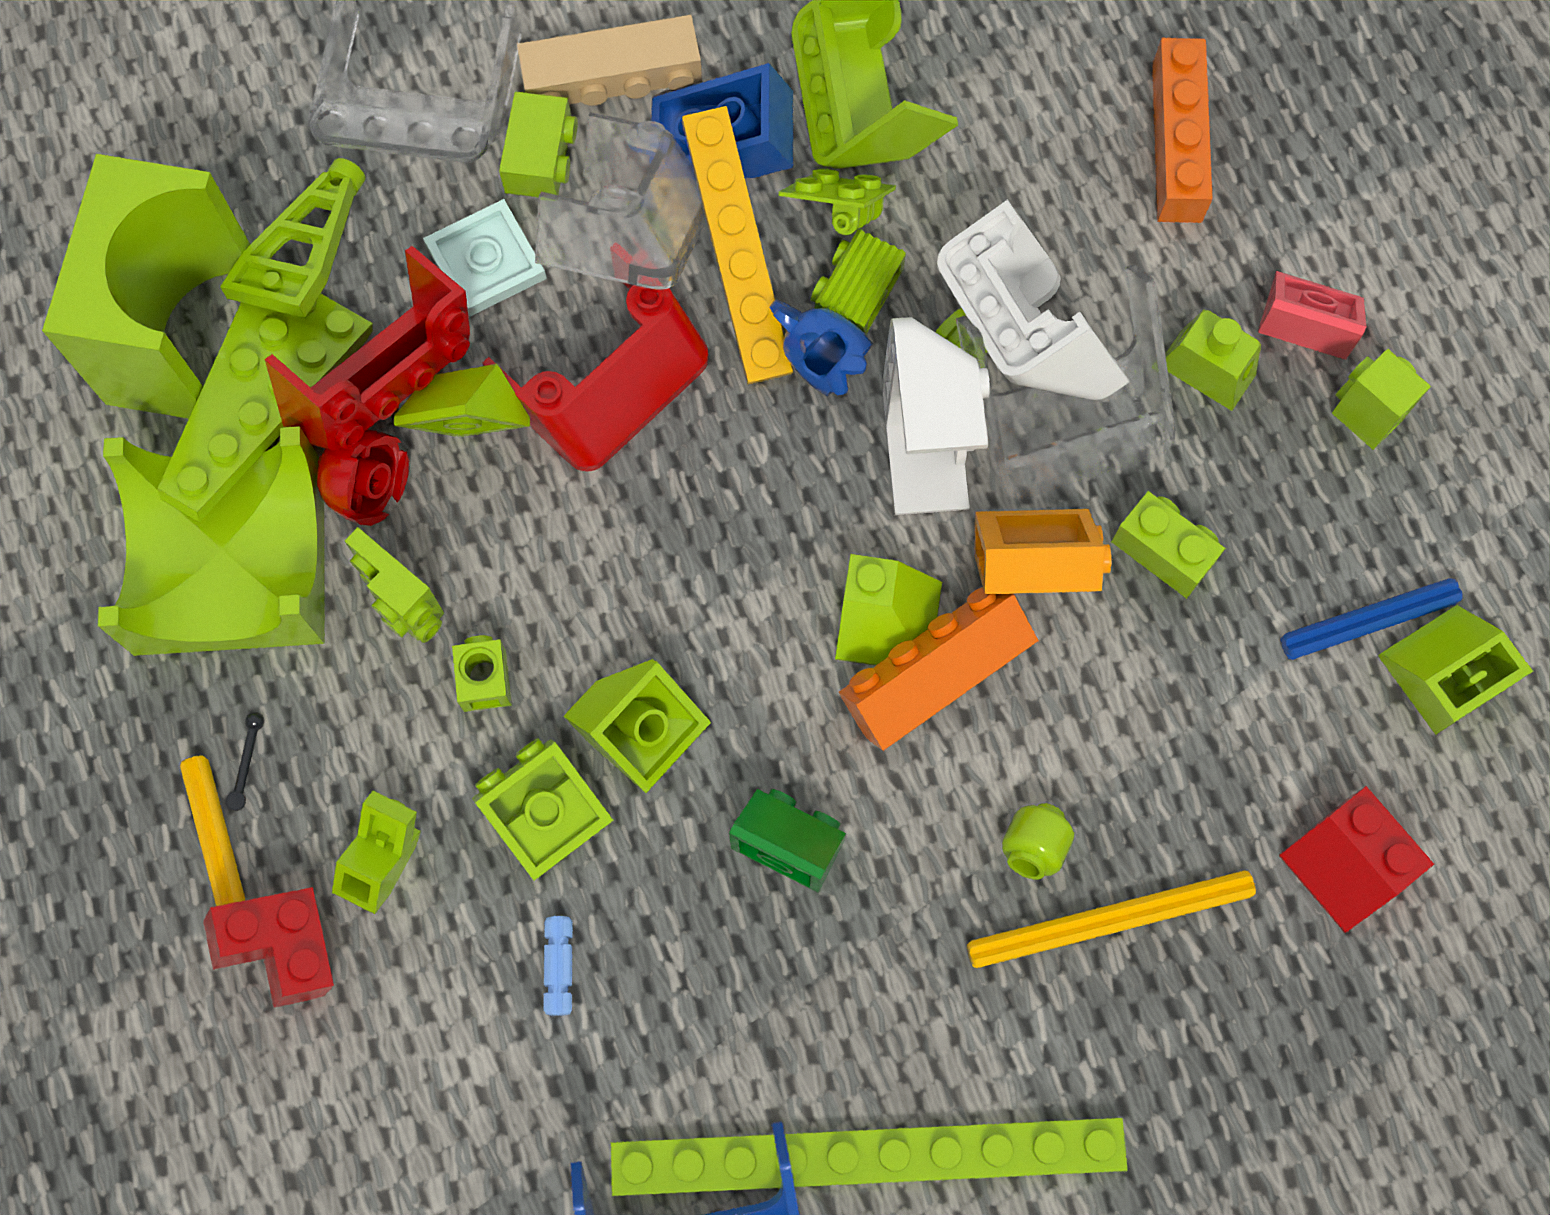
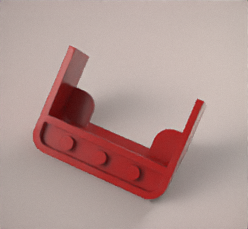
[482,240,709,472]

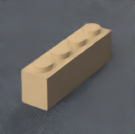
[517,15,702,106]

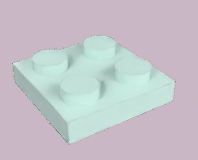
[423,199,547,317]

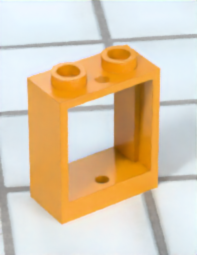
[974,509,1111,594]

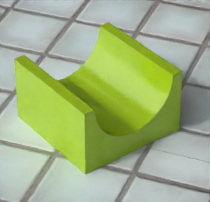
[42,154,250,419]

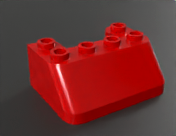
[265,246,470,451]

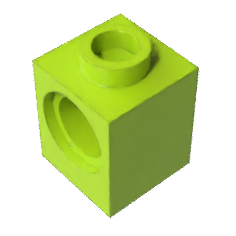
[452,635,512,712]

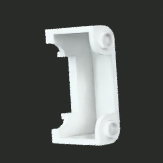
[937,200,1130,400]

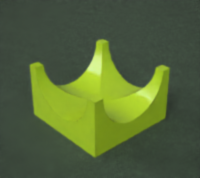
[98,426,325,656]

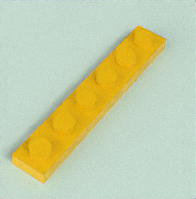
[682,106,793,384]

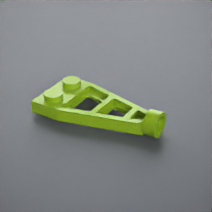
[220,158,365,318]

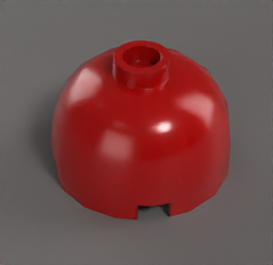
[317,430,409,526]

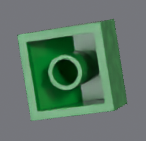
[729,789,846,893]

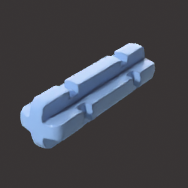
[544,916,573,1016]

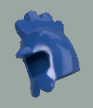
[770,300,873,396]

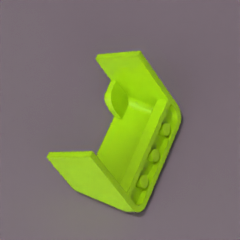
[792,0,958,169]

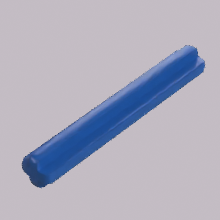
[1280,578,1463,660]

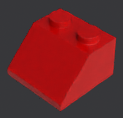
[1279,786,1434,933]

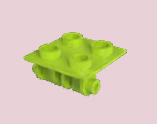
[778,169,896,235]

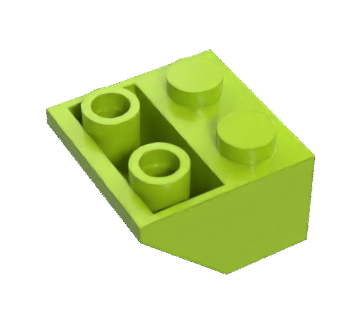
[1378,605,1533,735]

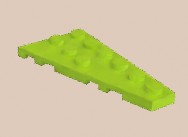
[158,293,373,523]

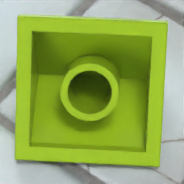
[394,364,530,437]

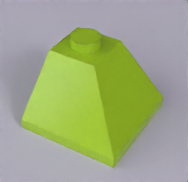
[835,554,942,665]
[563,659,711,793]

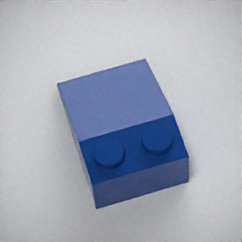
[650,63,793,178]

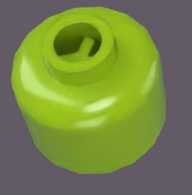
[1002,803,1074,880]

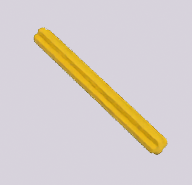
[967,870,1256,968]

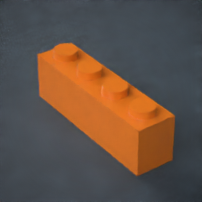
[1152,38,1212,223]
[838,587,1039,751]

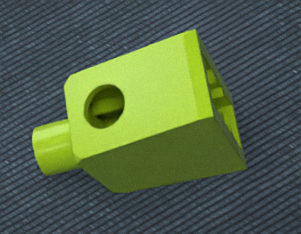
[1158,310,1261,411]

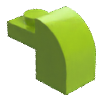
[332,790,421,914]

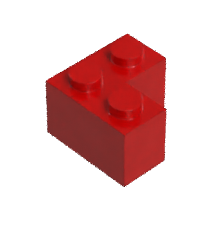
[203,887,334,1008]

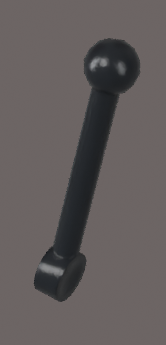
[225,712,265,811]

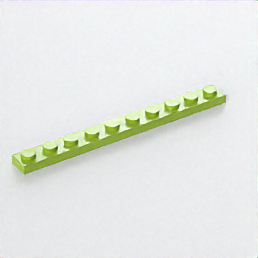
[611,1118,1128,1196]

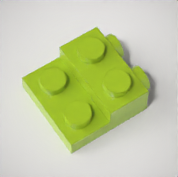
[344,527,444,643]
[472,738,613,881]

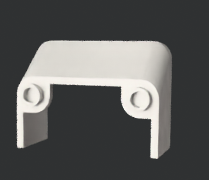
[882,317,990,515]

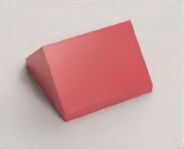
[1258,271,1366,360]

